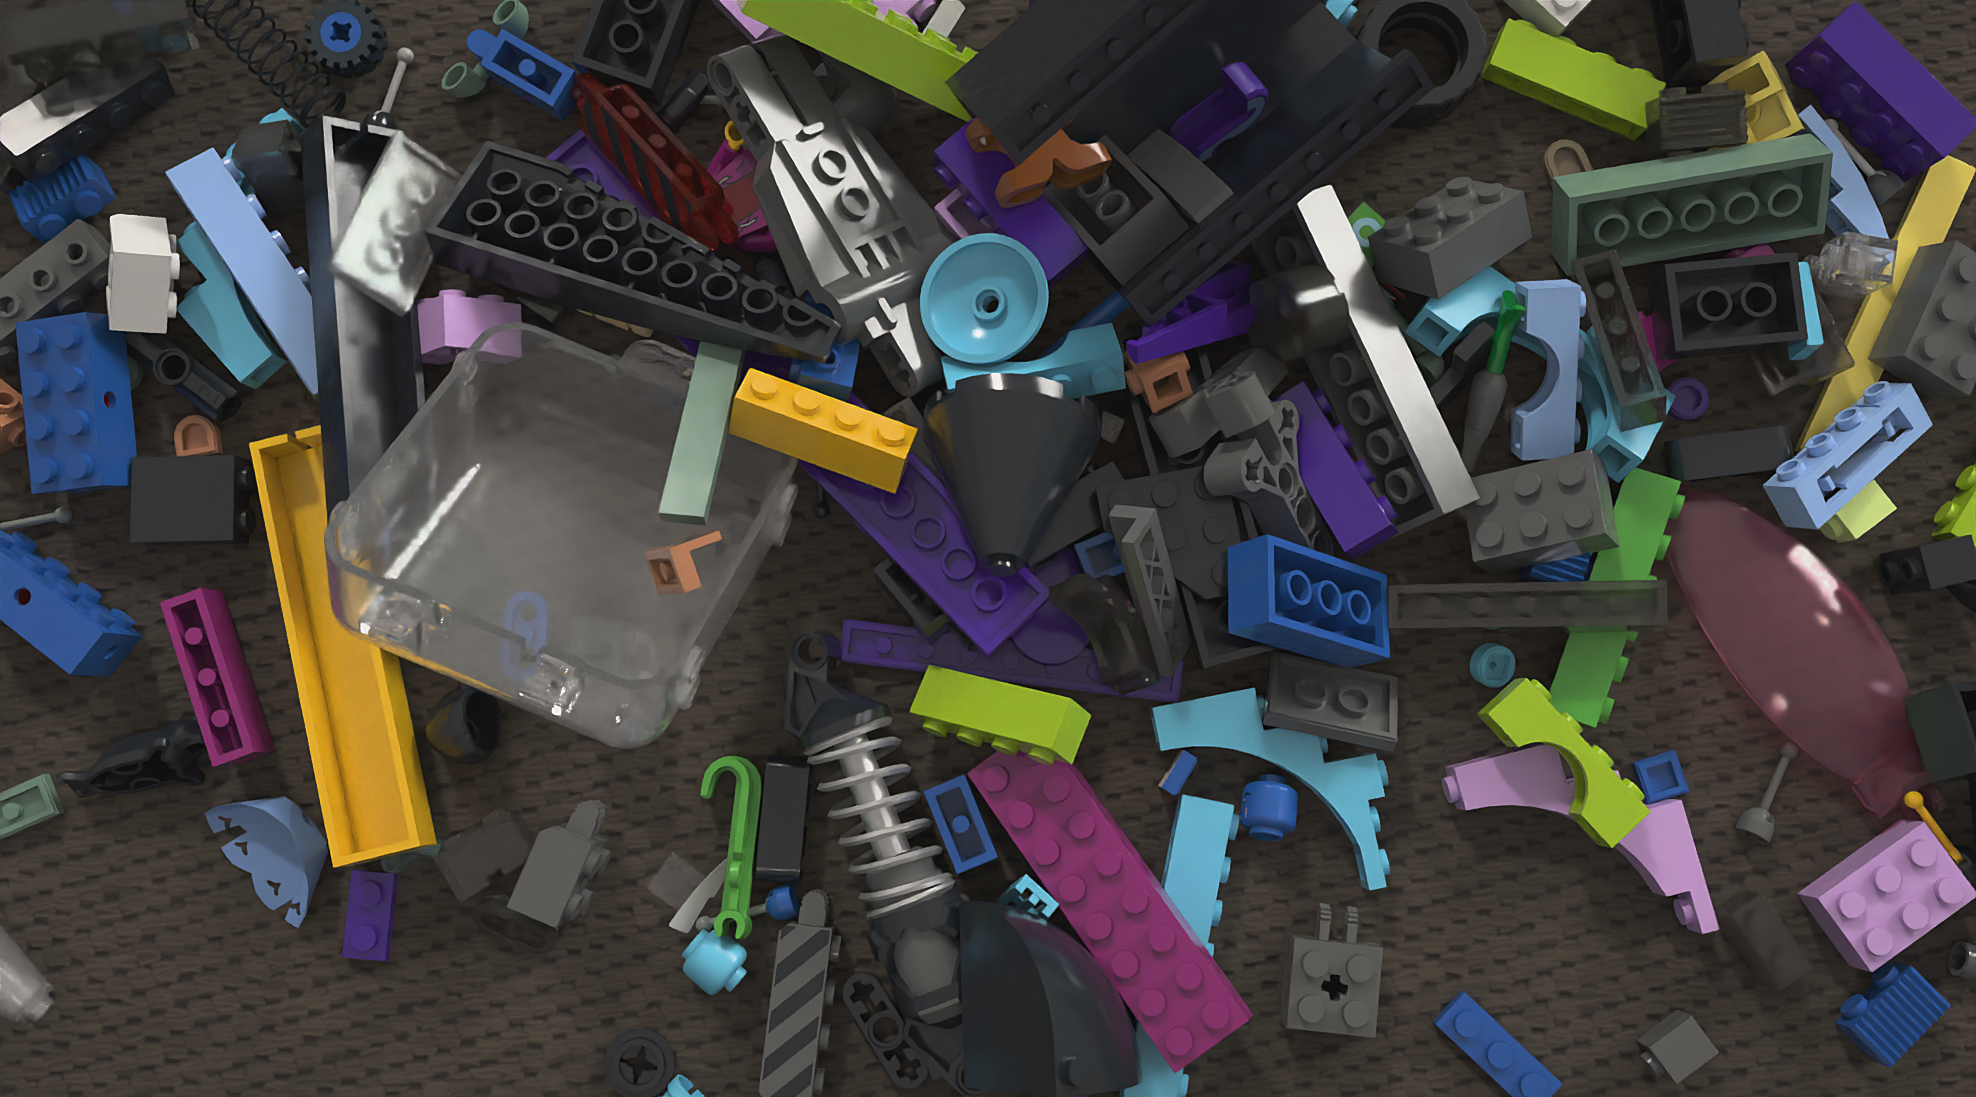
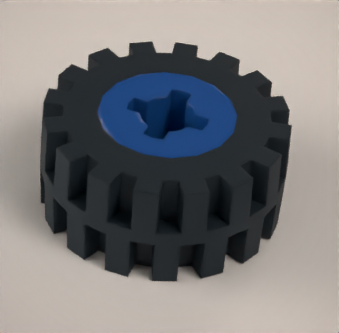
[304,0,388,78]

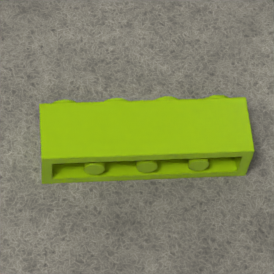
[1480,18,1666,141]
[909,665,1091,766]

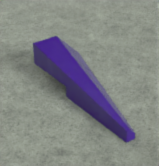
[1126,259,1283,364]

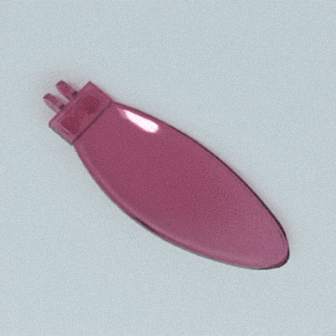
[1663,486,1947,822]

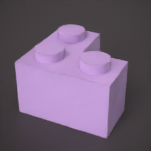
[417,289,523,365]

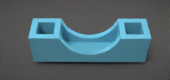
[941,323,1126,399]

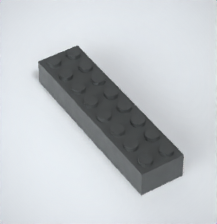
[1251,185,1480,539]

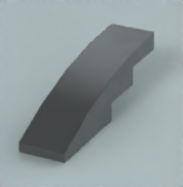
[1127,129,1233,223]

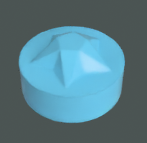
[1470,643,1515,688]

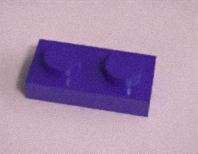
[342,869,399,961]

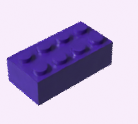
[1785,1,1976,182]

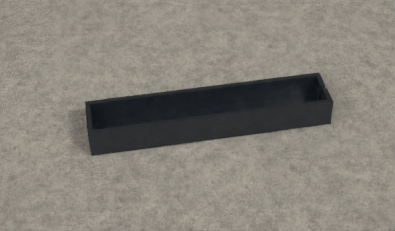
[300,115,437,553]

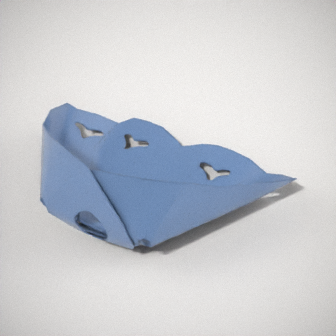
[205,796,329,928]

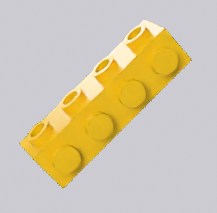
[728,368,918,494]

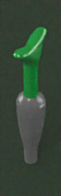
[1461,290,1526,472]

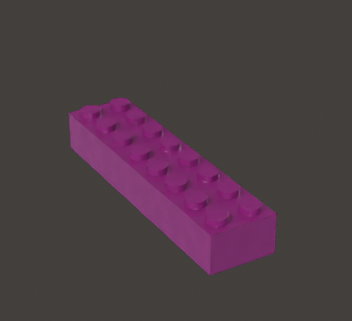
[967,751,1253,1073]

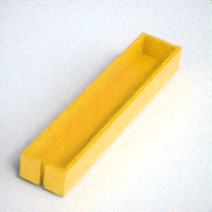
[249,425,437,868]

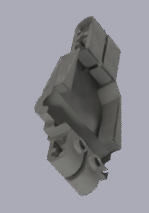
[707,33,958,397]

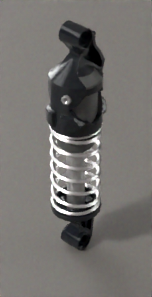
[778,630,989,1097]

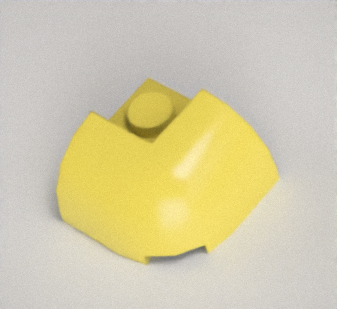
[1695,51,1805,151]

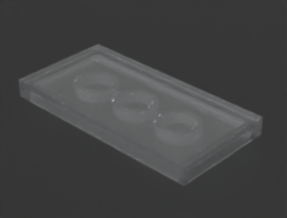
[325,131,462,316]

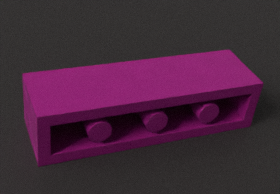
[160,588,275,767]

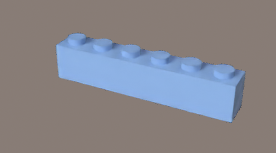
[165,148,319,401]

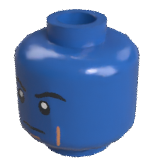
[1240,774,1299,842]

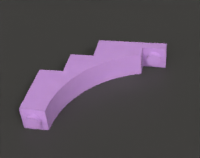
[1442,742,1719,934]

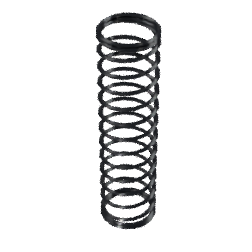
[183,0,346,129]

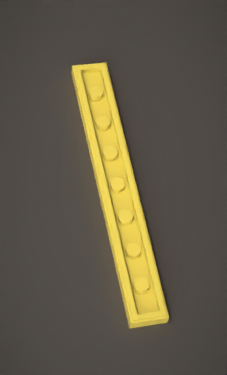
[1795,155,1976,452]

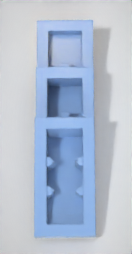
[1791,105,1895,273]

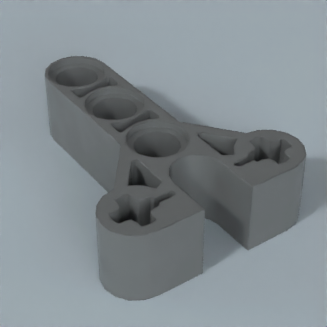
[1148,334,1289,458]
[1204,400,1334,557]

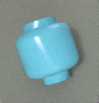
[681,929,747,995]

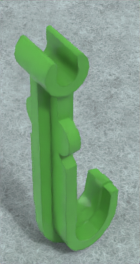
[700,756,763,939]

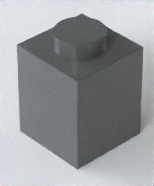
[1636,1010,1719,1084]

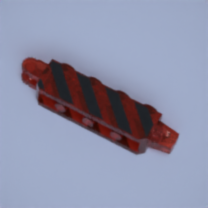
[571,72,740,252]

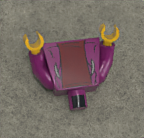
[688,120,778,253]

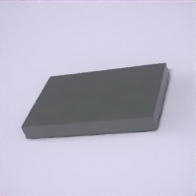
[1263,651,1398,752]

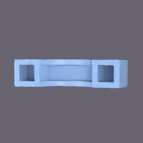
[1510,279,1586,460]

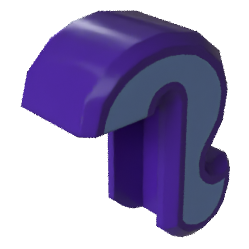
[1169,62,1269,163]

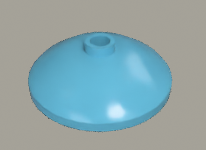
[920,233,1049,365]

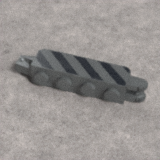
[758,887,842,1097]

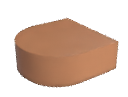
[174,415,223,456]

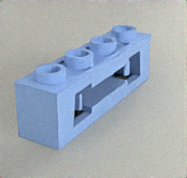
[1763,381,1933,530]

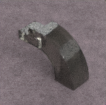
[1049,573,1160,695]

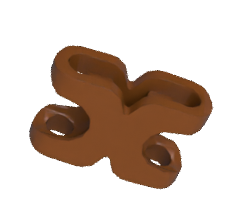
[965,115,1112,208]

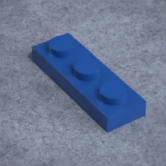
[1433,990,1562,1097]

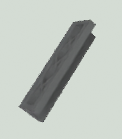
[1108,504,1192,677]

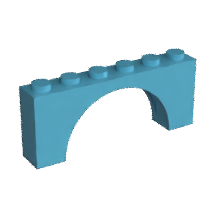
[1404,266,1676,483]

